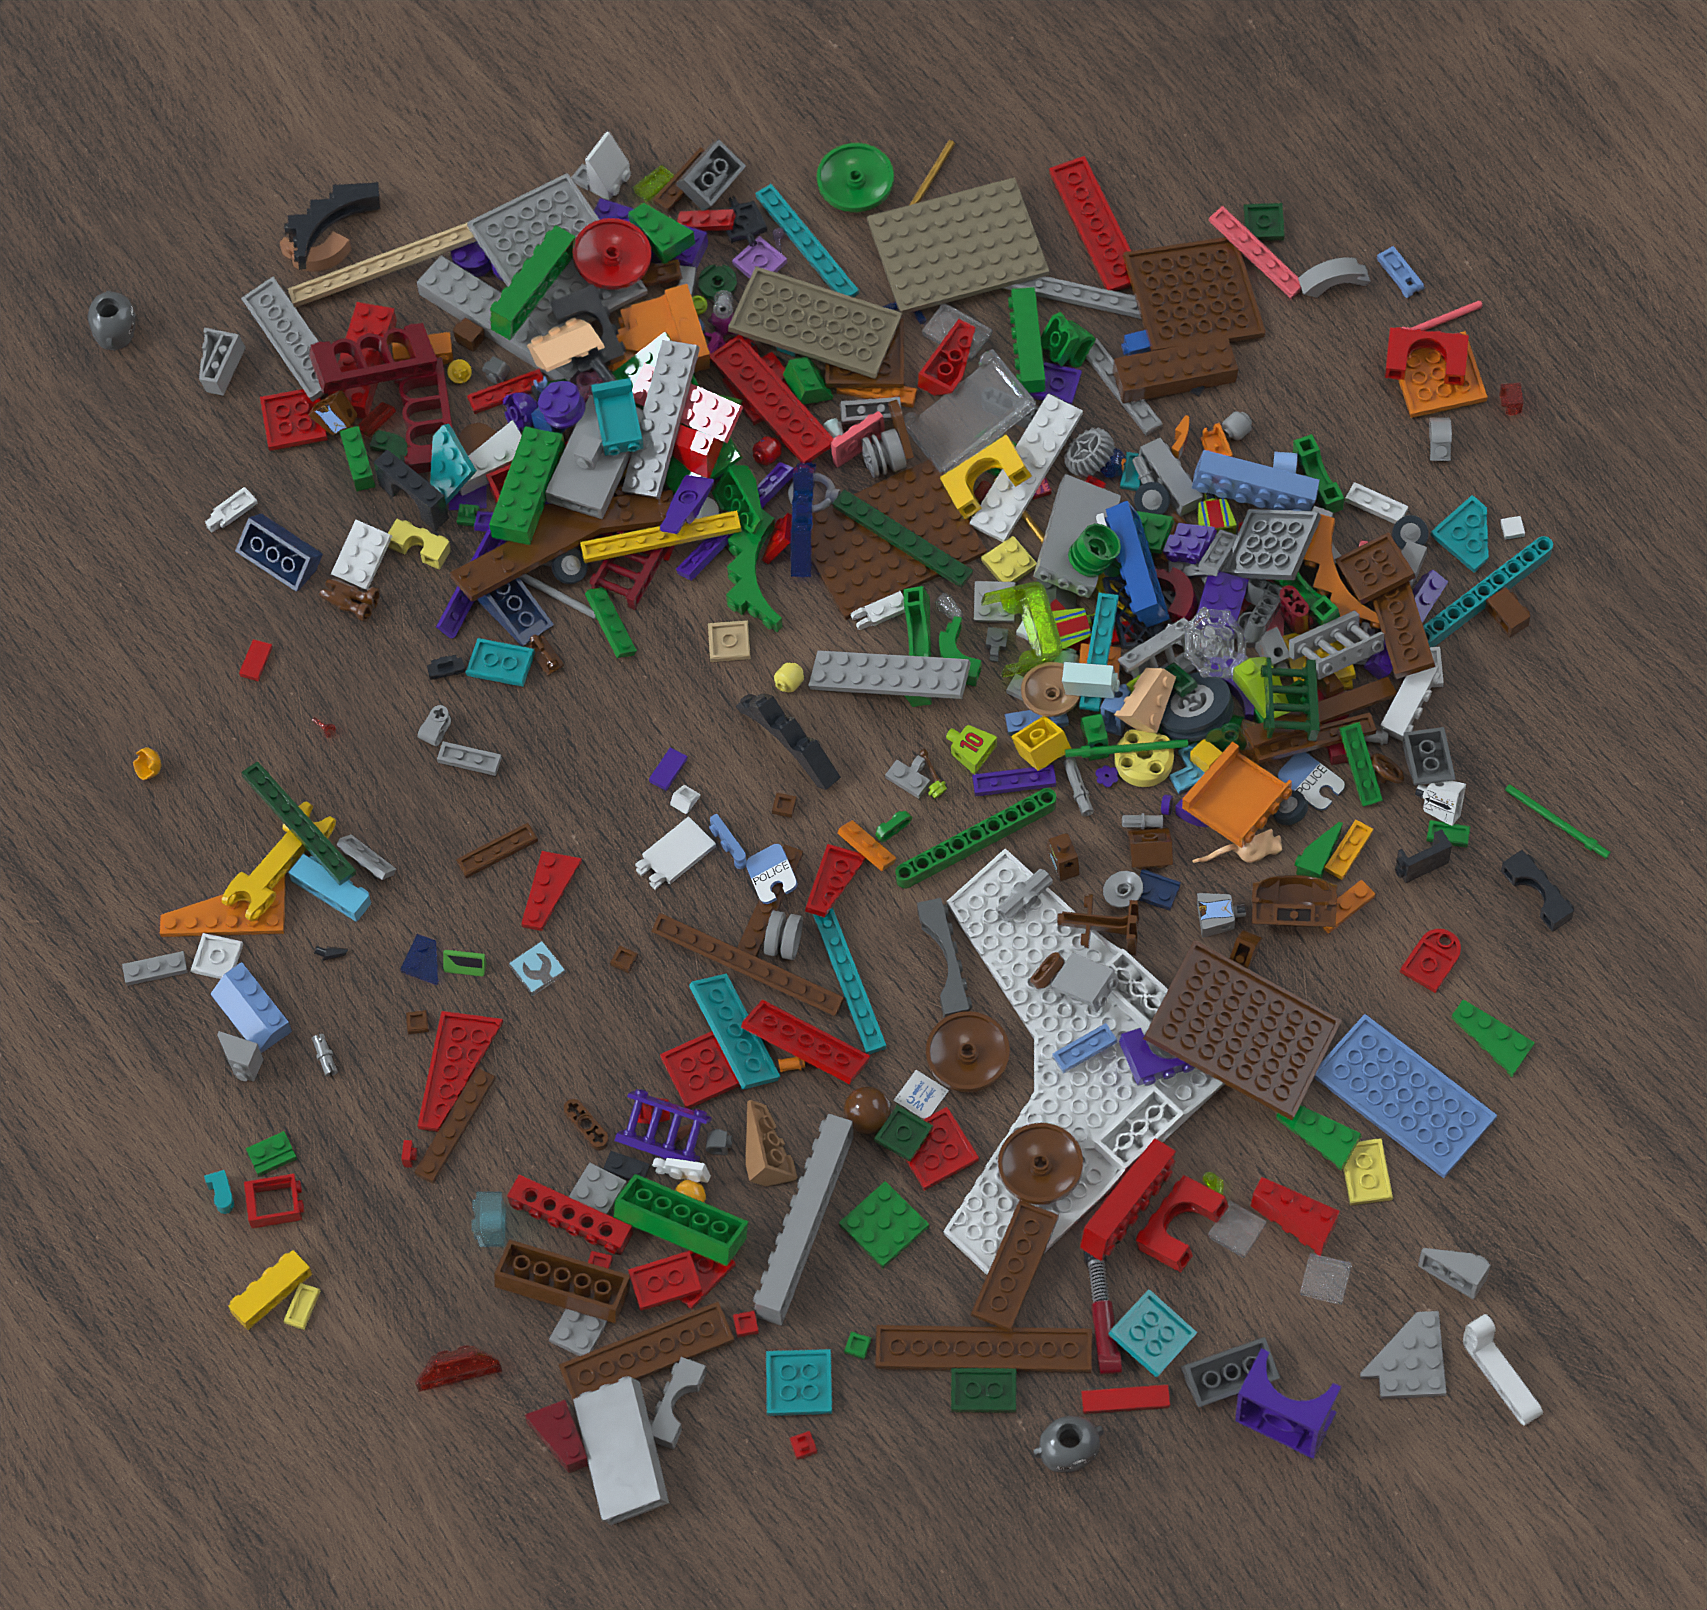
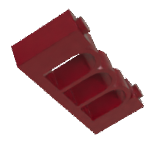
[309,323,437,394]
[394,357,453,474]

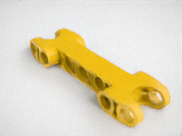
[222,802,336,921]

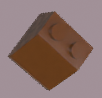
[1128,827,1173,869]

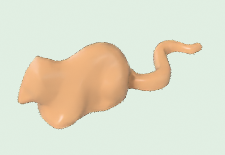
[1192,829,1282,863]

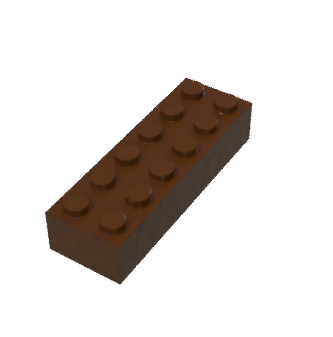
[1113,337,1238,404]
[494,1239,630,1324]

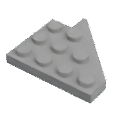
[1360,1311,1446,1399]

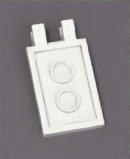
[635,816,716,890]

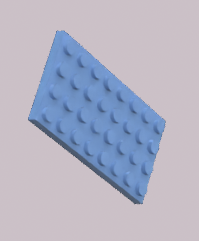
[1314,1014,1497,1178]

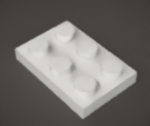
[331,520,392,590]

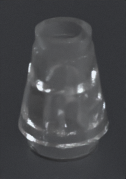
[934,592,963,620]

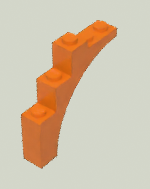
[1302,514,1381,629]

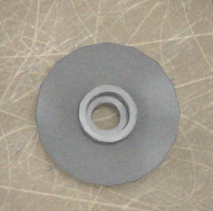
[1103,871,1143,908]

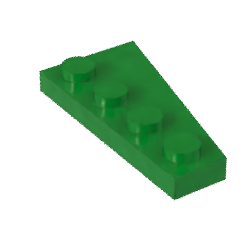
[1451,999,1535,1077]
[1276,1105,1361,1171]

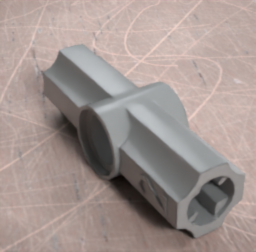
[996,869,1053,922]

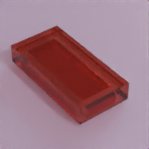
[357,402,396,437]

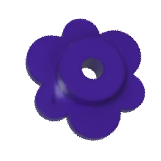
[1095,765,1118,787]

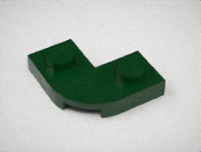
[370,429,408,463]

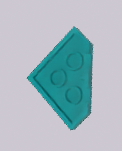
[430,424,477,505]
[1430,495,1489,573]

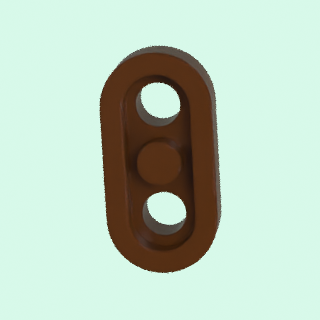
[1030,952,1064,989]

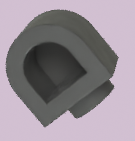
[482,356,510,384]
[705,1129,733,1155]

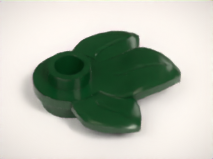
[1206,723,1247,753]

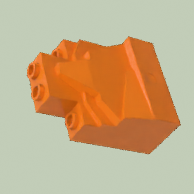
[608,284,710,373]

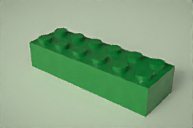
[490,225,575,341]
[489,427,565,545]
[614,1174,748,1266]

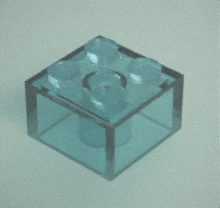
[472,1191,506,1247]

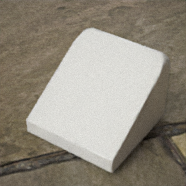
[670,785,700,814]

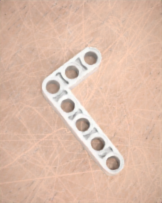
[1463,1314,1543,1426]

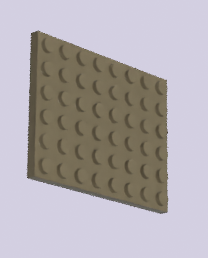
[867,177,1049,315]

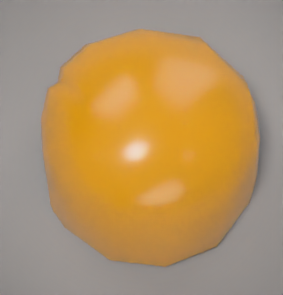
[133,747,161,781]
[675,1180,706,1203]

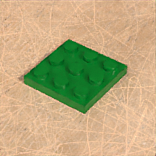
[839,1181,929,1268]

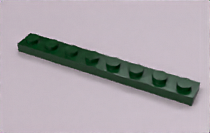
[832,489,973,588]
[241,761,356,885]

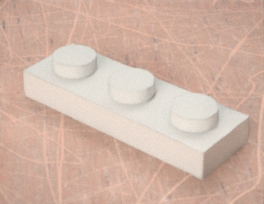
[1345,482,1408,524]

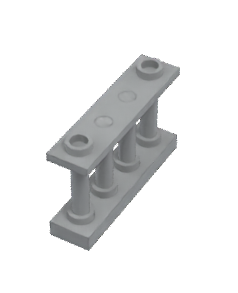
[1289,611,1384,680]
[1118,618,1205,678]

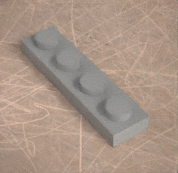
[1198,529,1237,576]

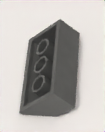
[1181,1337,1280,1407]

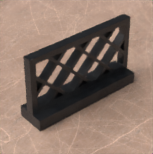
[1102,577,1165,654]

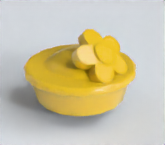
[447,359,472,384]

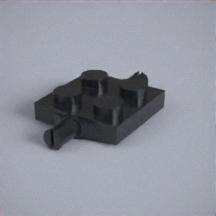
[725,196,768,247]

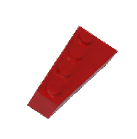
[1250,1177,1340,1256]

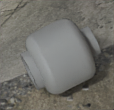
[1223,411,1252,441]

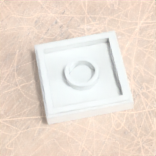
[191,933,243,979]

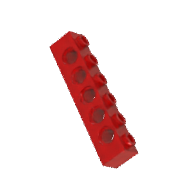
[507,1175,633,1255]

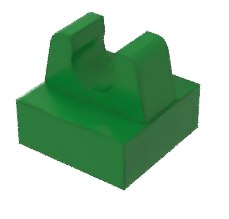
[457,504,480,527]

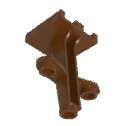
[1057,894,1139,955]

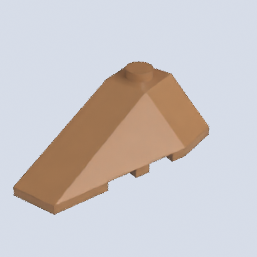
[746,1100,797,1187]

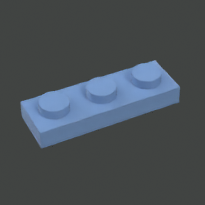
[1005,710,1068,736]
[1052,1023,1117,1073]

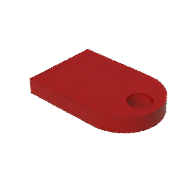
[1400,929,1461,993]

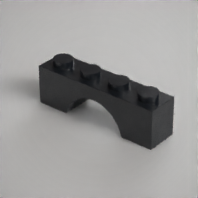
[1501,850,1574,932]

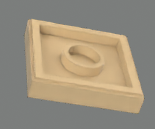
[708,620,751,662]

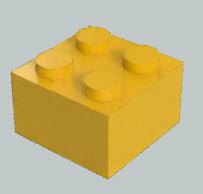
[1011,716,1071,771]

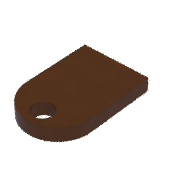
[888,399,914,459]

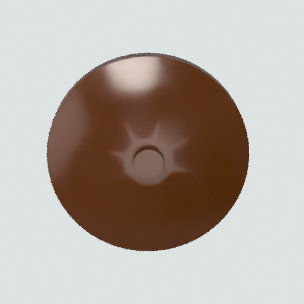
[926,1011,1010,1092]
[998,1123,1083,1205]

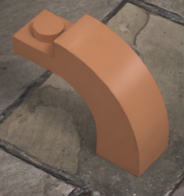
[280,231,351,271]

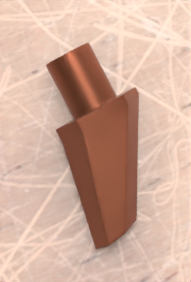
[674,1124,692,1144]

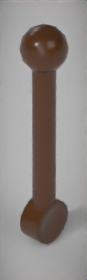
[920,748,942,783]

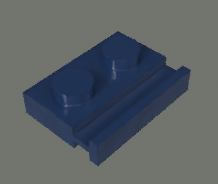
[1139,869,1181,911]

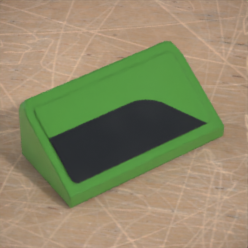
[443,950,487,976]

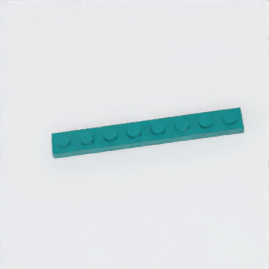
[755,184,859,298]
[812,907,887,1055]

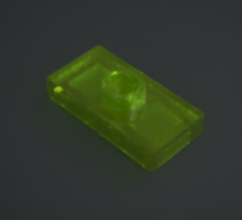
[633,164,674,202]

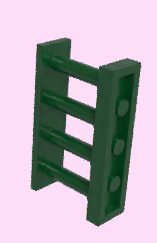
[1261,657,1320,741]

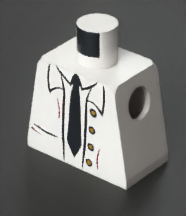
[1415,781,1466,826]

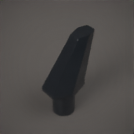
[314,946,348,961]

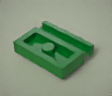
[246,1131,297,1177]

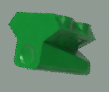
[1040,312,1096,368]

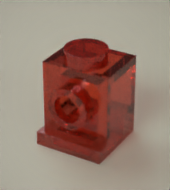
[1499,383,1523,415]

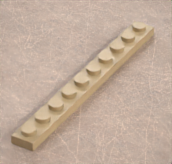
[288,223,476,308]

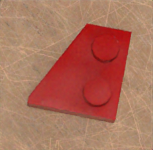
[762,513,794,564]

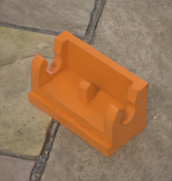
[1200,423,1233,457]

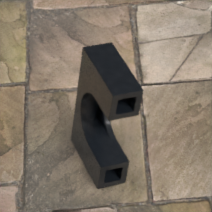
[550,284,627,377]
[374,449,449,531]

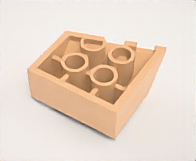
[527,318,605,371]

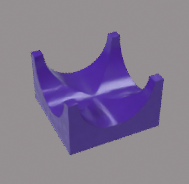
[1235,1348,1341,1459]

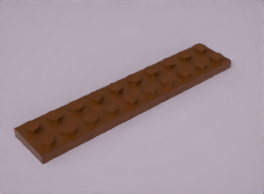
[875,1325,1092,1372]

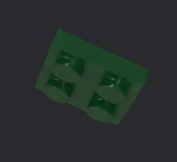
[1243,203,1284,241]
[874,1105,933,1162]

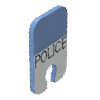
[1278,752,1345,811]
[746,844,798,904]

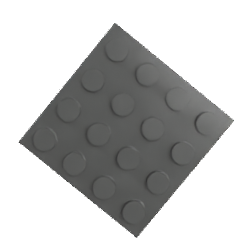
[1222,509,1322,580]

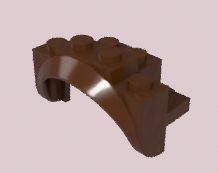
[1252,875,1338,927]

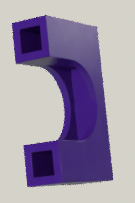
[1119,1028,1195,1086]

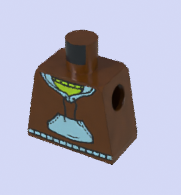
[1046,833,1080,882]

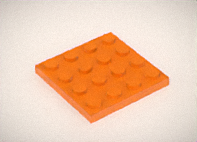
[1399,331,1488,418]

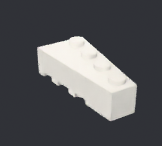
[459,420,522,496]

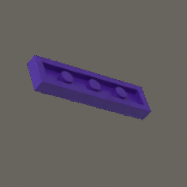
[972,765,1056,796]

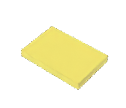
[1343,1138,1393,1206]

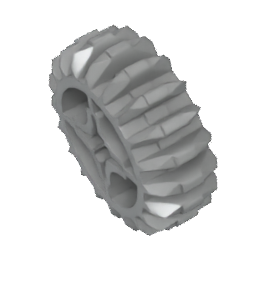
[1064,428,1115,477]

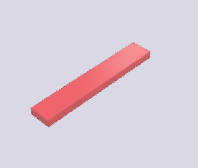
[1208,206,1302,299]

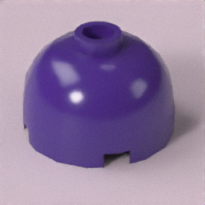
[503,392,538,432]

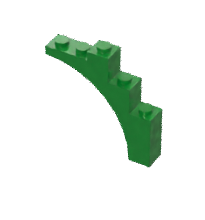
[726,508,783,632]

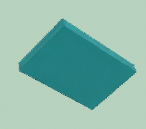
[466,638,535,687]

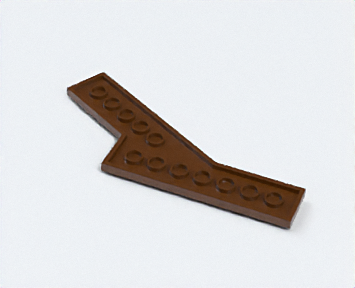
[450,490,673,602]

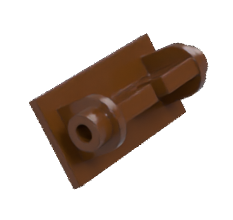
[527,634,564,676]

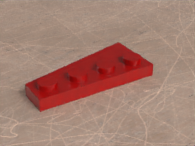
[805,844,866,917]

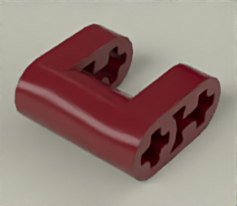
[1280,586,1310,635]

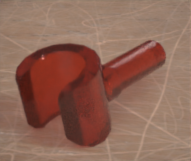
[312,717,336,738]

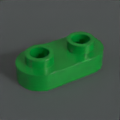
[875,811,912,843]

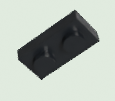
[603,1151,650,1181]

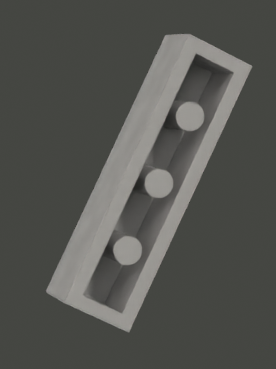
[1138,438,1203,516]

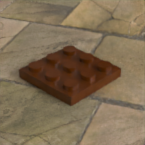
[1335,532,1416,605]

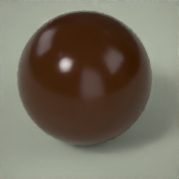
[843,1087,891,1134]

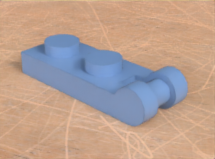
[1377,246,1424,298]
[709,814,746,869]

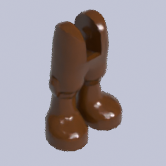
[319,579,380,622]

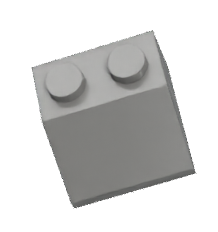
[217,1031,263,1082]

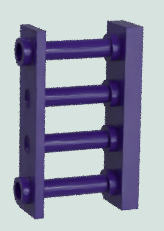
[615,1089,712,1163]

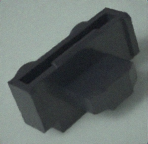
[427,655,465,680]

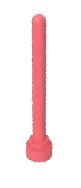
[1402,301,1483,331]

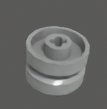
[764,910,803,960]

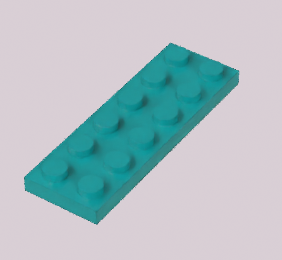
[689,973,781,1089]

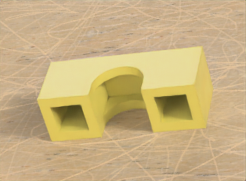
[388,519,451,570]

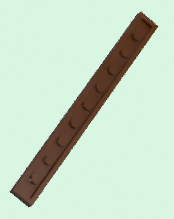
[651,913,845,1016]

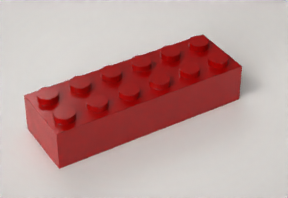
[328,302,397,419]
[1080,1138,1176,1261]

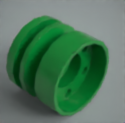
[1068,523,1121,577]

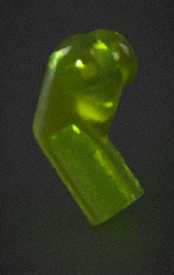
[1203,1172,1224,1195]

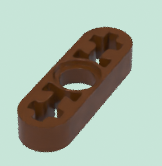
[564,1099,609,1151]

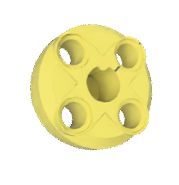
[1114,730,1174,787]

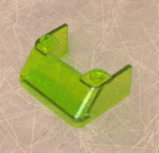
[981,582,1062,678]

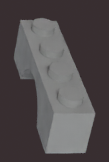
[650,1357,707,1450]

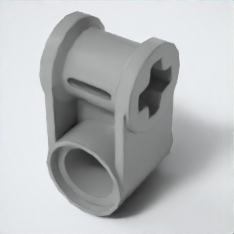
[418,705,451,746]

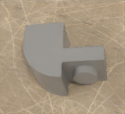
[1429,418,1452,461]

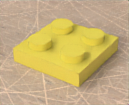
[981,536,1037,582]

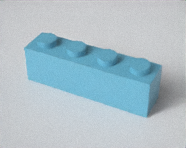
[288,854,371,922]

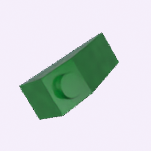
[1294,821,1343,879]

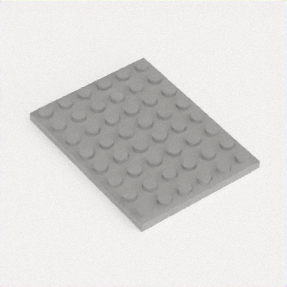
[467,173,647,337]

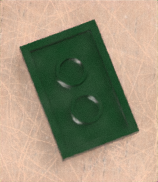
[951,1368,1016,1413]

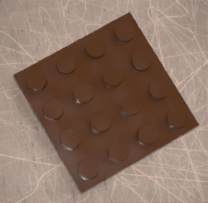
[825,319,904,388]

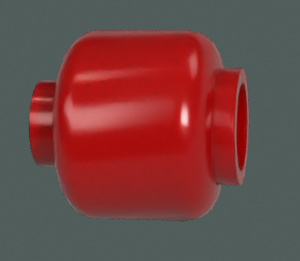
[752,436,782,466]

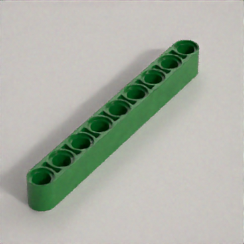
[895,788,1056,889]

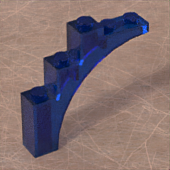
[791,462,816,577]

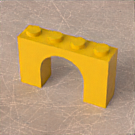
[940,434,1032,519]

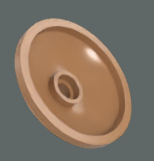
[1021,662,1081,717]

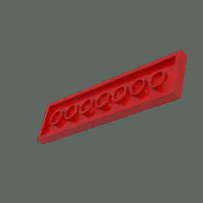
[1049,156,1132,292]
[710,335,834,466]

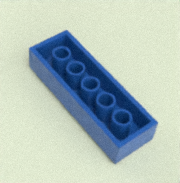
[1105,500,1170,627]

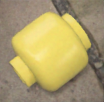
[774,663,804,693]

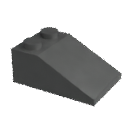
[1403,727,1455,786]

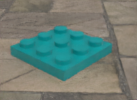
[1108,1290,1197,1378]
[766,1349,832,1416]

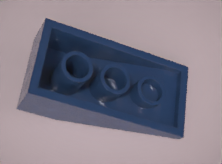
[478,577,554,646]

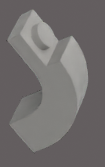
[1298,258,1370,297]

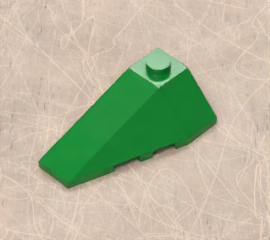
[712,465,763,534]

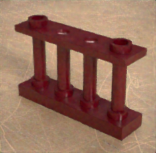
[590,530,670,610]

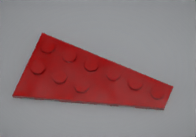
[417,1011,503,1132]

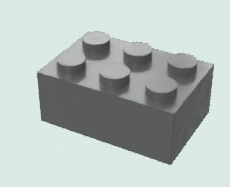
[676,139,746,211]

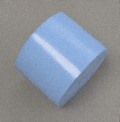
[1273,452,1297,473]

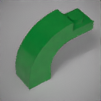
[939,616,982,687]

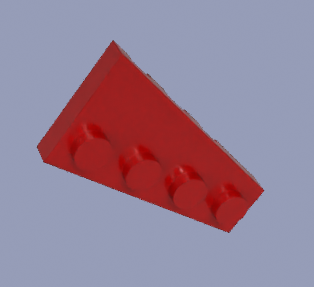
[521,851,582,931]

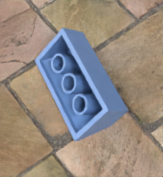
[211,962,292,1053]

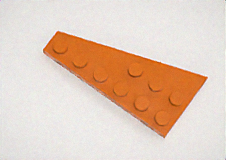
[160,875,286,937]

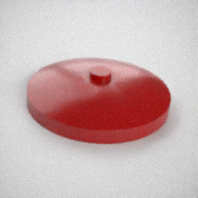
[573,218,651,290]

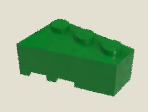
[628,203,695,264]

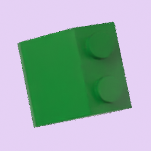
[783,357,833,404]

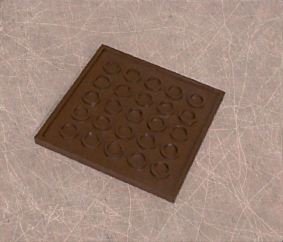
[1123,237,1266,351]

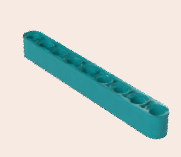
[1423,536,1553,647]

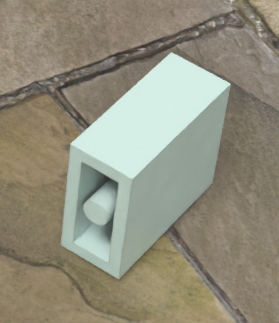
[1062,662,1120,698]

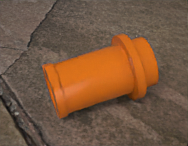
[778,1057,805,1073]

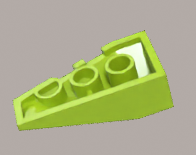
[1232,657,1290,718]

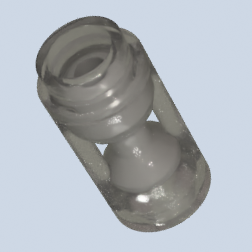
[713,290,734,319]

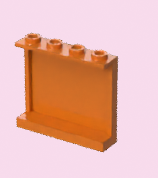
[1182,742,1292,848]

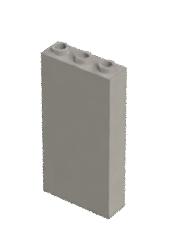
[545,395,643,519]
[1033,474,1121,598]
[573,1377,669,1525]

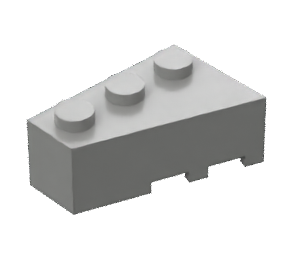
[199,328,246,396]

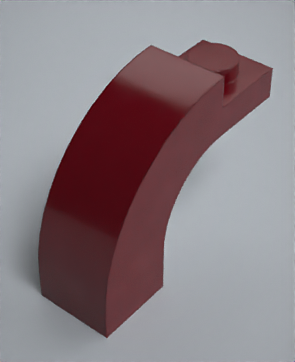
[1155,567,1198,624]

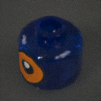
[1100,448,1126,478]

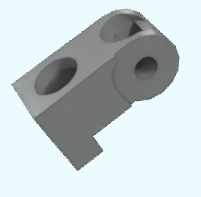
[677,266,697,297]

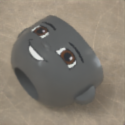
[88,290,136,350]
[1033,1416,1104,1472]

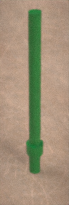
[1065,739,1188,758]
[1505,784,1611,859]

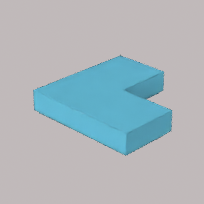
[1169,742,1205,794]

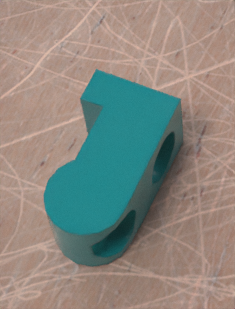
[204,1170,235,1214]

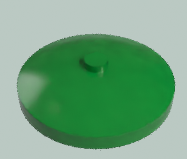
[817,143,894,212]

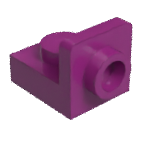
[704,332,726,364]

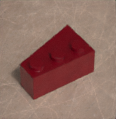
[524,1400,589,1473]

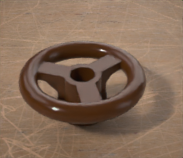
[1371,753,1404,784]

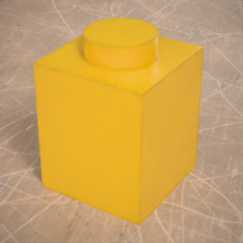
[1190,739,1222,772]

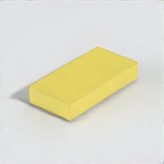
[284,1283,320,1330]

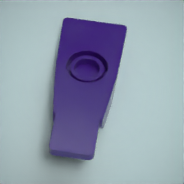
[660,475,714,534]

